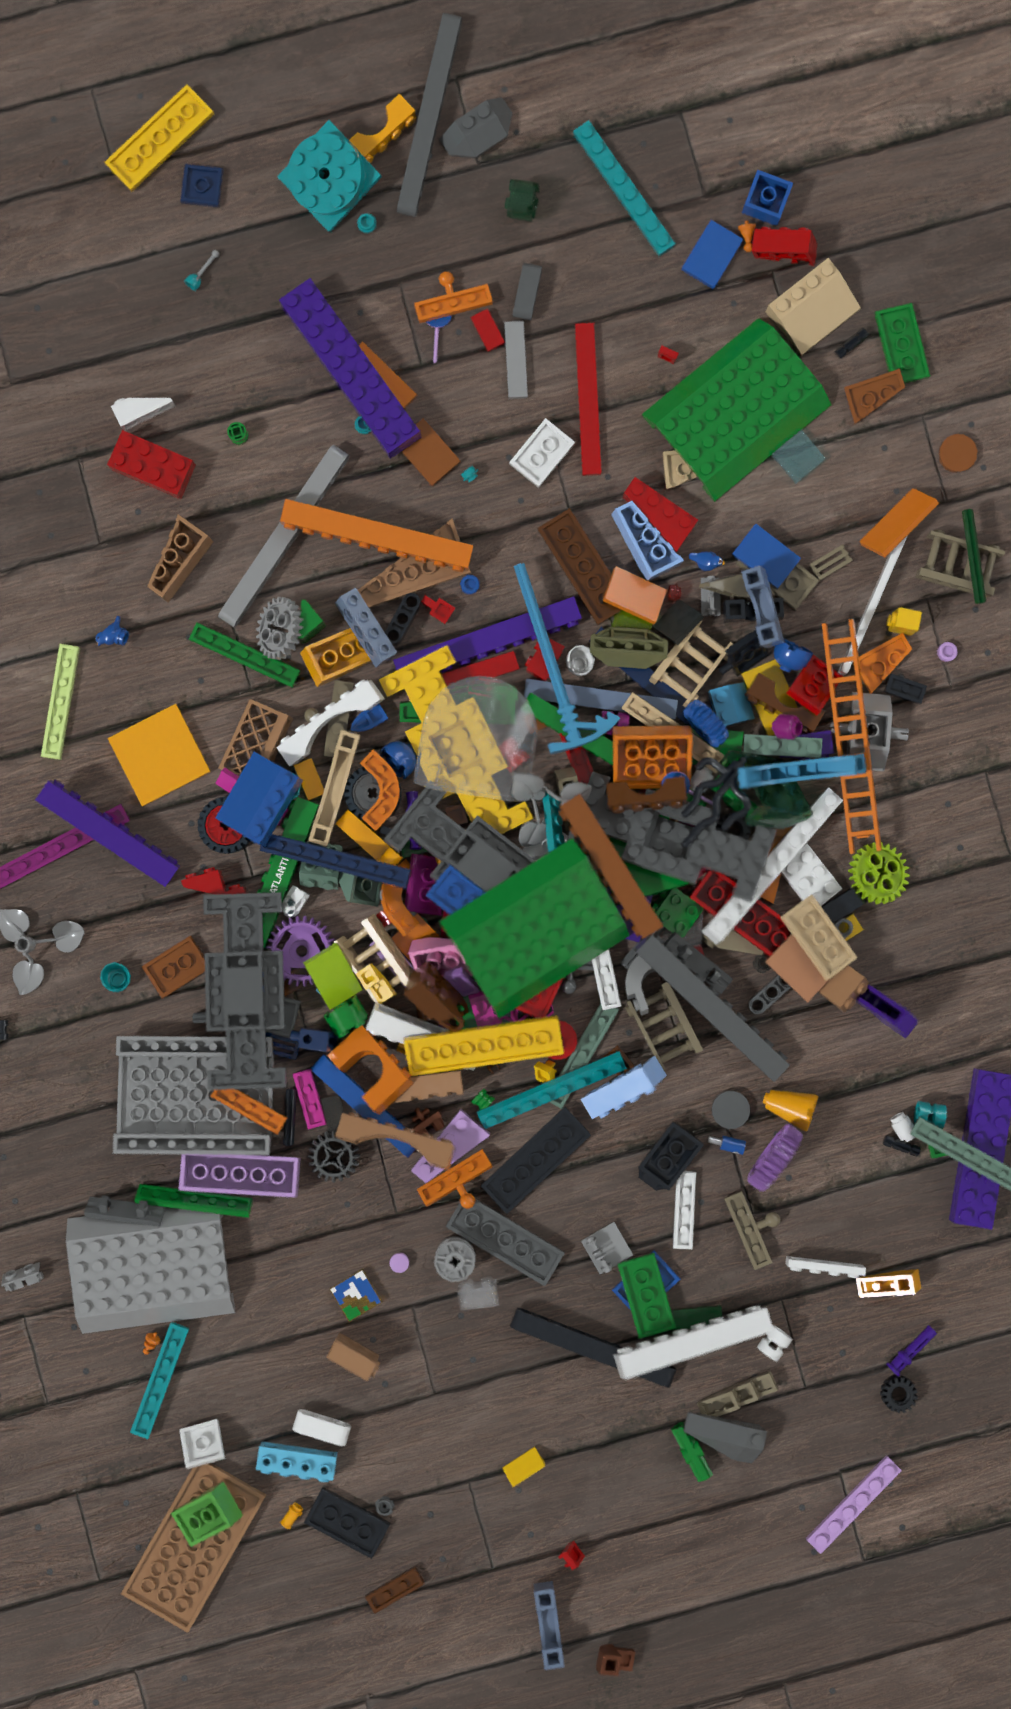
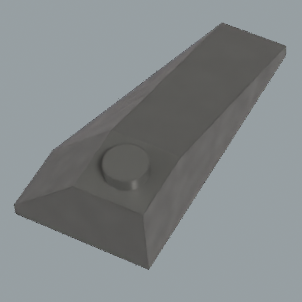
[683,1412,767,1463]

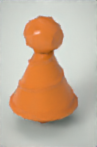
[738,221,756,252]

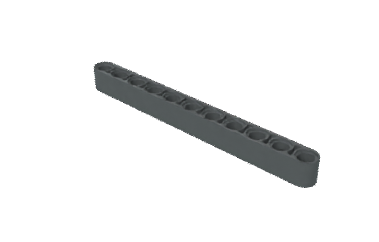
[397,13,462,217]

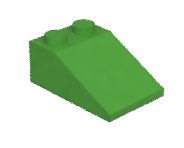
[171,1482,243,1547]

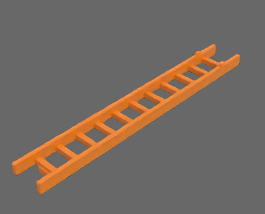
[822,619,882,854]

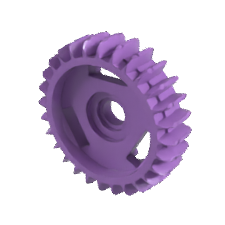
[266,916,335,987]
[747,1124,803,1191]

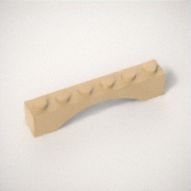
[308,729,361,847]

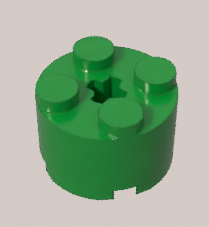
[323,995,368,1038]

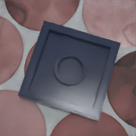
[181,164,223,208]

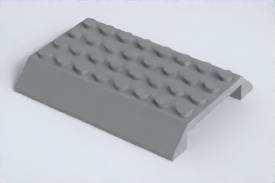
[113,1036,274,1155]
[66,1207,235,1334]

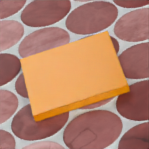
[108,704,211,807]

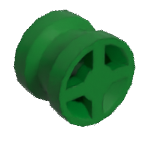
[471,1088,495,1110]

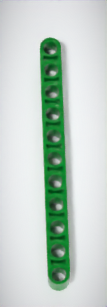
[520,693,707,807]

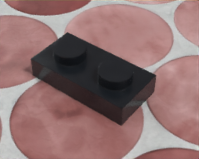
[884,673,927,705]

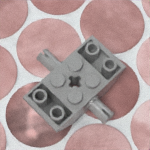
[830,692,909,771]

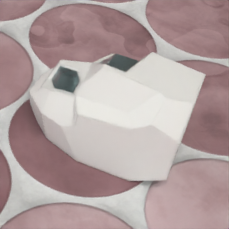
[282,885,310,918]

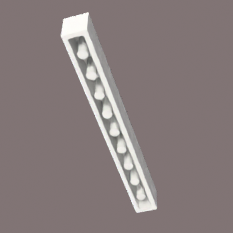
[701,788,843,944]

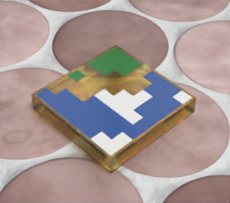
[329,1268,382,1322]

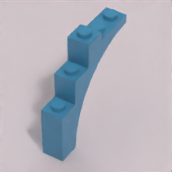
[738,754,866,788]

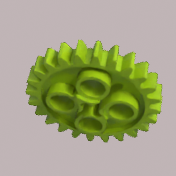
[848,842,910,904]

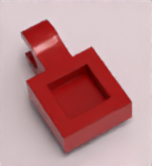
[421,595,455,624]

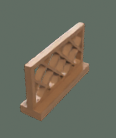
[219,699,293,776]

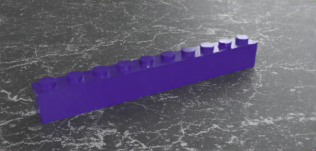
[393,597,582,673]

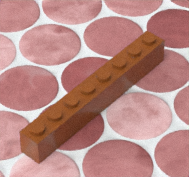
[558,794,663,939]

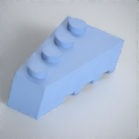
[611,501,684,581]
[581,1056,667,1119]

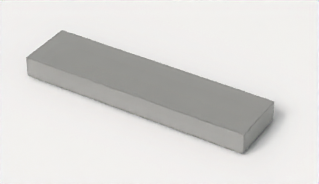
[505,321,528,399]

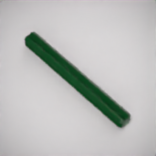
[962,509,986,604]

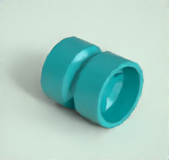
[914,1101,947,1129]

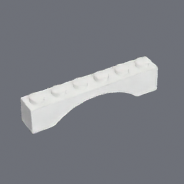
[276,679,385,766]

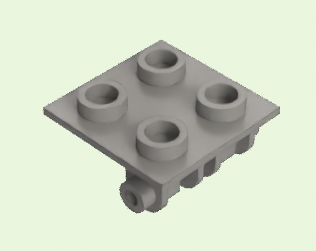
[581,1222,633,1274]

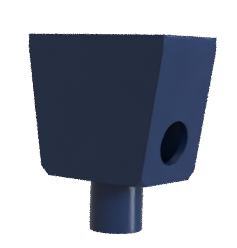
[290,1028,338,1052]

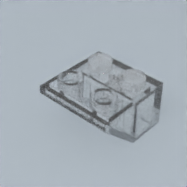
[458,1277,499,1311]

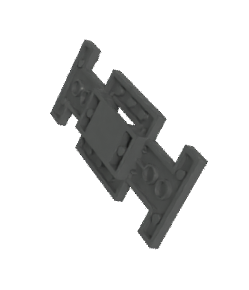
[567,772,777,903]
[384,780,535,892]
[203,892,287,1090]

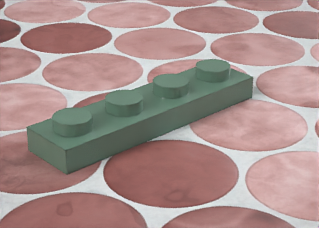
[743,734,822,758]

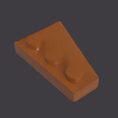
[844,369,905,424]

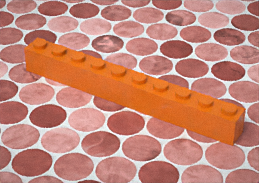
[280,499,473,572]

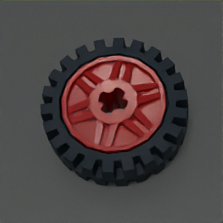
[197,797,251,854]

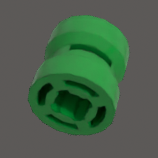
[227,422,249,445]

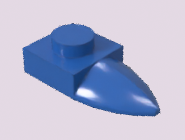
[350,704,388,732]

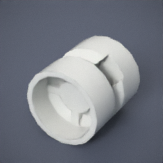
[757,1324,793,1362]

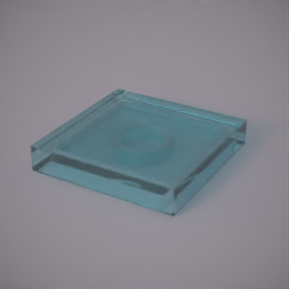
[772,429,826,484]

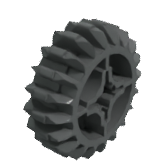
[308,1130,360,1183]

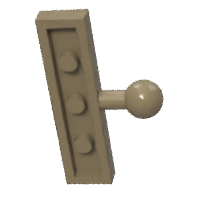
[304,680,354,758]
[724,1191,780,1270]

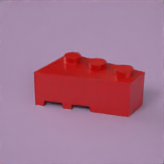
[752,227,818,266]

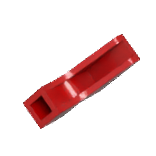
[181,867,247,895]

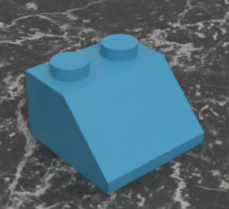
[708,682,755,727]

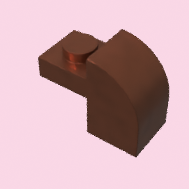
[596,1644,635,1676]

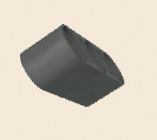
[512,263,542,320]

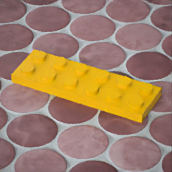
[104,85,214,192]

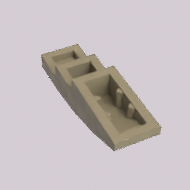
[697,1371,778,1417]

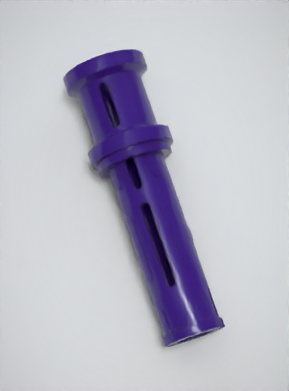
[886,1325,937,1377]

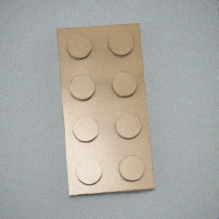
[780,894,857,981]

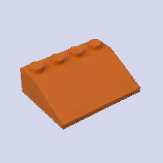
[613,726,692,789]

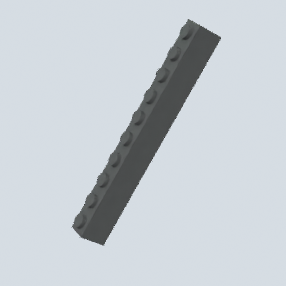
[633,934,790,1082]

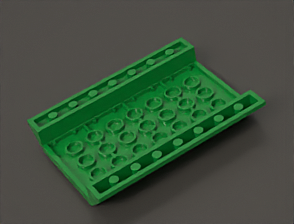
[642,318,831,502]
[439,838,629,1018]

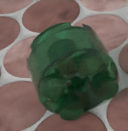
[505,179,540,222]

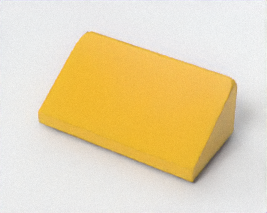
[502,1446,545,1487]

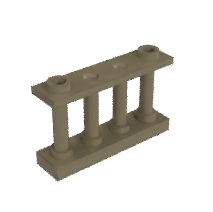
[915,529,1005,598]
[625,981,703,1070]

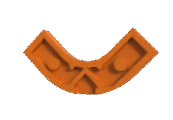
[360,750,400,831]
[381,859,419,936]

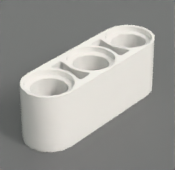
[292,1409,351,1446]

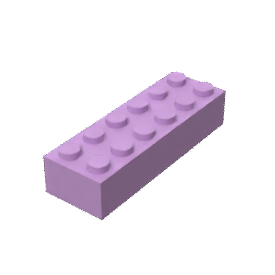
[179,1154,301,1197]

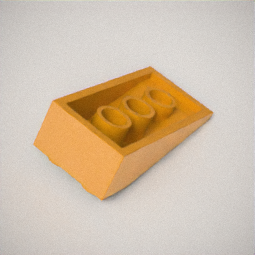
[300,628,372,687]

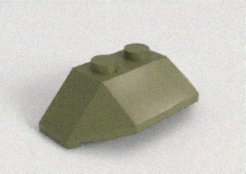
[590,627,668,669]

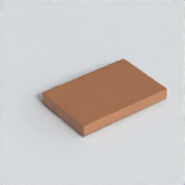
[765,934,828,1002]

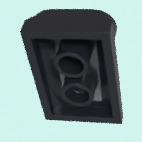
[638,1121,704,1191]

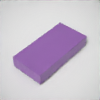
[445,967,480,997]

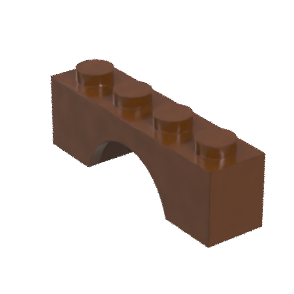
[745,673,825,734]
[607,777,687,813]

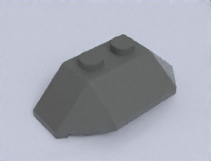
[439,97,513,158]

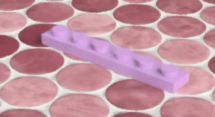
[806,1455,902,1554]

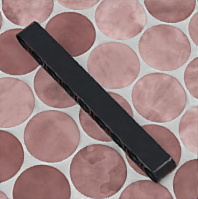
[510,1307,677,1388]

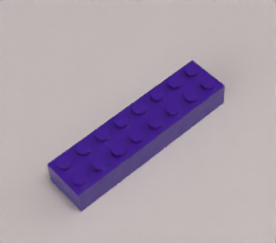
[949,1068,1011,1230]

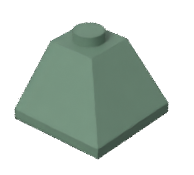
[338,872,382,907]

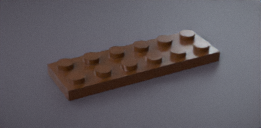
[537,508,623,626]

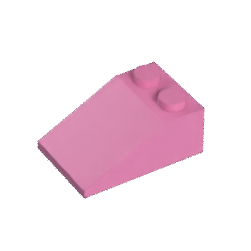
[409,937,473,979]

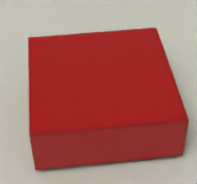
[658,345,679,364]

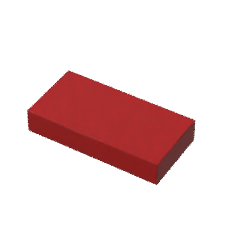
[471,309,505,352]

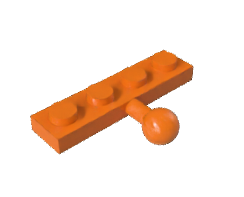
[414,271,493,323]
[417,1149,493,1209]

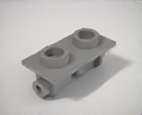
[701,576,721,616]
[1,1262,44,1292]

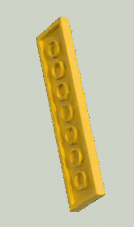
[403,1016,564,1076]

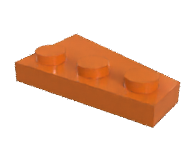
[852,633,912,694]

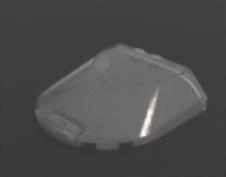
[413,676,538,801]

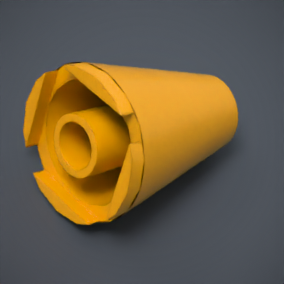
[763,1090,818,1132]

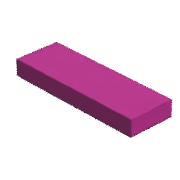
[293,1069,327,1130]

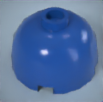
[774,639,813,673]
[379,741,417,779]

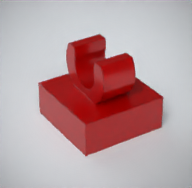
[558,1541,585,1570]

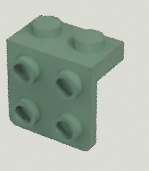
[299,841,343,890]

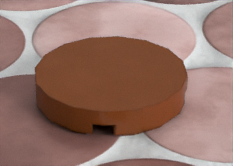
[938,434,977,473]

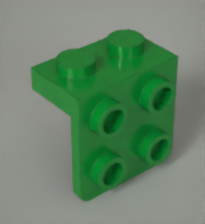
[650,888,703,938]

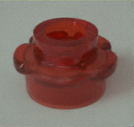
[667,583,681,602]

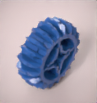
[683,700,729,747]

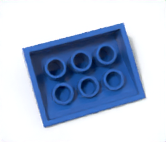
[215,752,303,847]

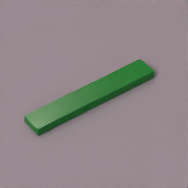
[189,622,301,688]
[135,1184,253,1218]

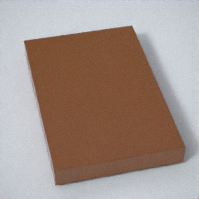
[401,418,461,487]
[142,936,205,999]

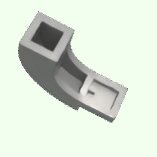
[626,956,655,1015]

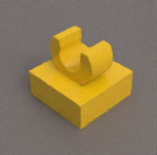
[534,1060,557,1083]

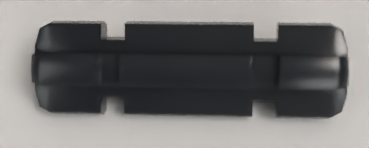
[835,328,869,359]
[883,1135,921,1157]

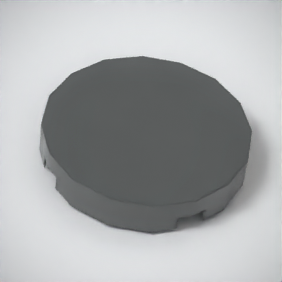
[712,1090,750,1129]

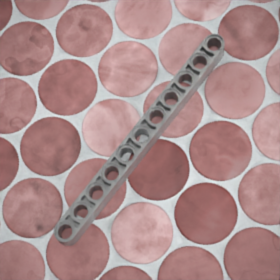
[218,445,350,628]

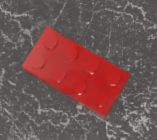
[107,430,196,500]

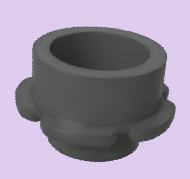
[375,1496,394,1516]

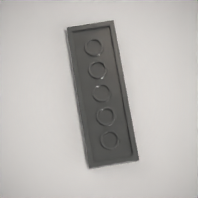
[446,1199,565,1286]

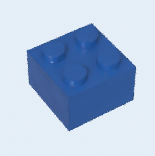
[742,170,793,226]

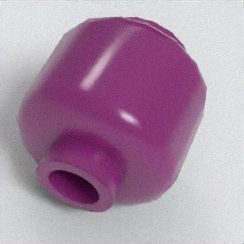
[772,714,802,740]

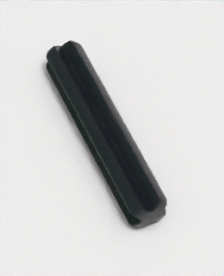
[283,1088,297,1146]

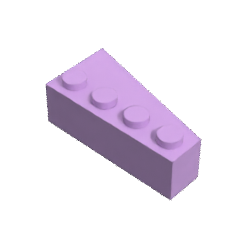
[411,1109,490,1183]

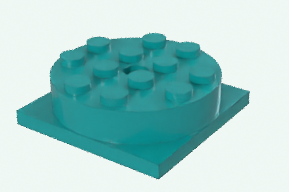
[277,120,382,233]

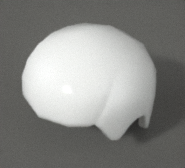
[566,645,595,676]

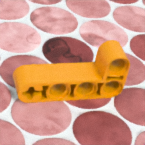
[335,809,403,866]

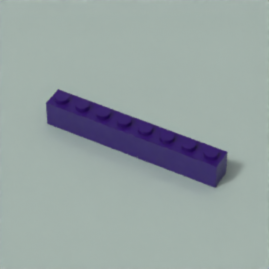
[35,779,180,887]

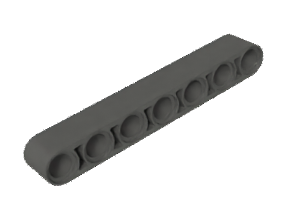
[748,918,853,1014]

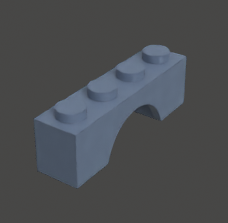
[741,566,785,648]
[534,1581,564,1670]

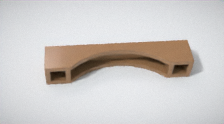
[335,1112,456,1171]

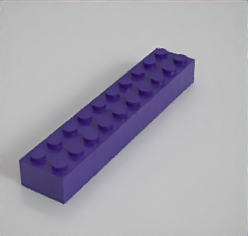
[279,278,421,459]

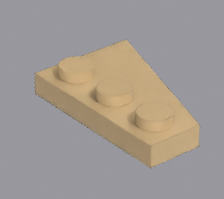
[662,451,697,491]

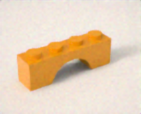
[349,94,416,163]

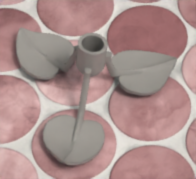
[512,773,592,847]
[0,909,85,995]

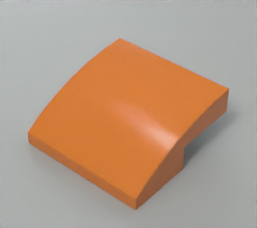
[391,913,440,962]

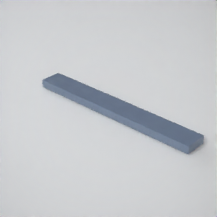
[524,679,678,719]

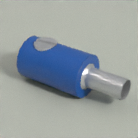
[708,1135,746,1155]

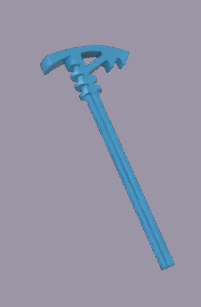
[514,563,620,754]

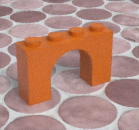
[327,1025,413,1115]

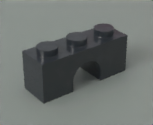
[723,598,784,623]

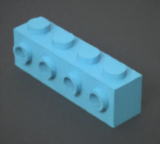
[256,1441,338,1482]

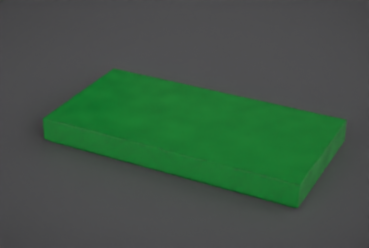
[874,303,930,384]
[617,1252,676,1339]

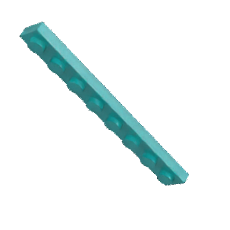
[573,120,675,257]
[477,1051,627,1129]

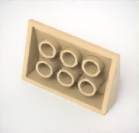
[766,258,861,356]

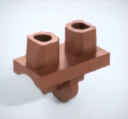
[411,1108,445,1136]

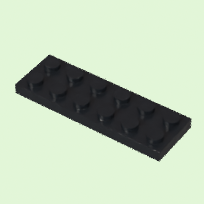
[481,1106,591,1214]

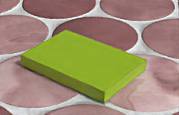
[303,943,363,1010]

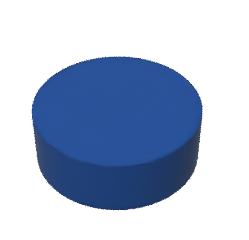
[460,575,480,595]

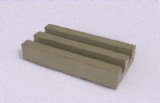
[809,545,853,581]

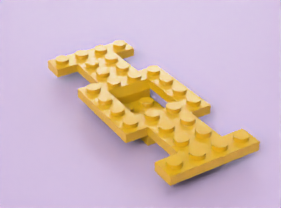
[379,645,534,834]

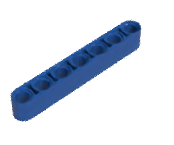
[311,1054,416,1158]

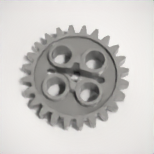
[256,597,303,660]

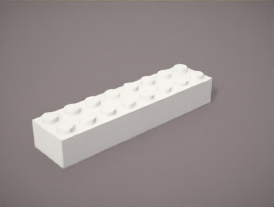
[614,1305,774,1379]

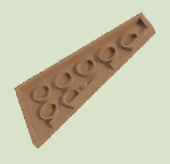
[358,519,471,608]

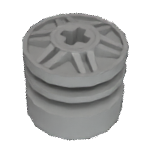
[435,1236,476,1282]

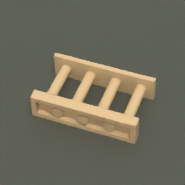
[649,620,733,708]
[334,914,413,1003]

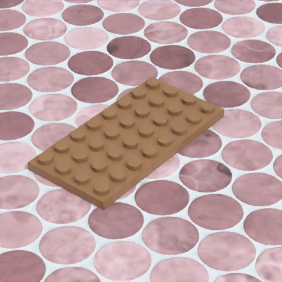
[121,1463,266,1633]

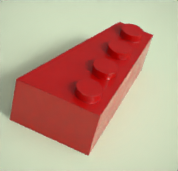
[623,477,698,553]

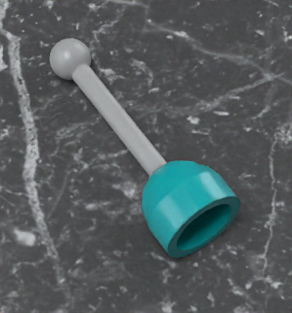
[184,250,219,291]

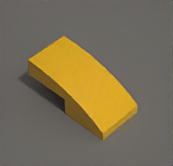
[356,964,397,1004]

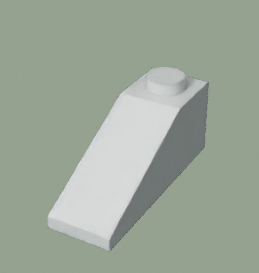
[111,398,175,431]

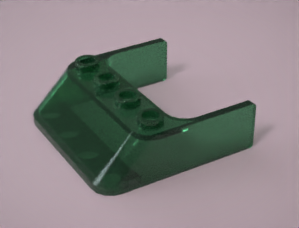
[719,750,813,829]

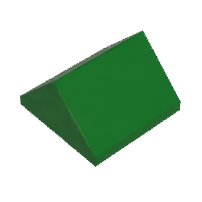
[298,600,326,643]

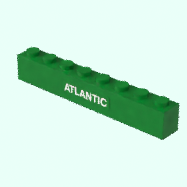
[257,797,319,949]

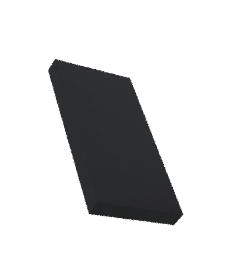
[304,1487,390,1559]

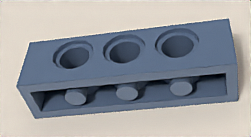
[335,588,397,668]

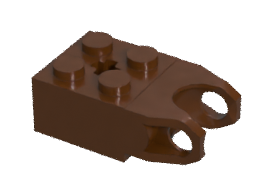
[404,961,469,1032]

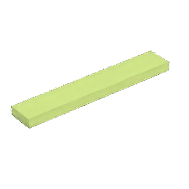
[41,644,80,760]

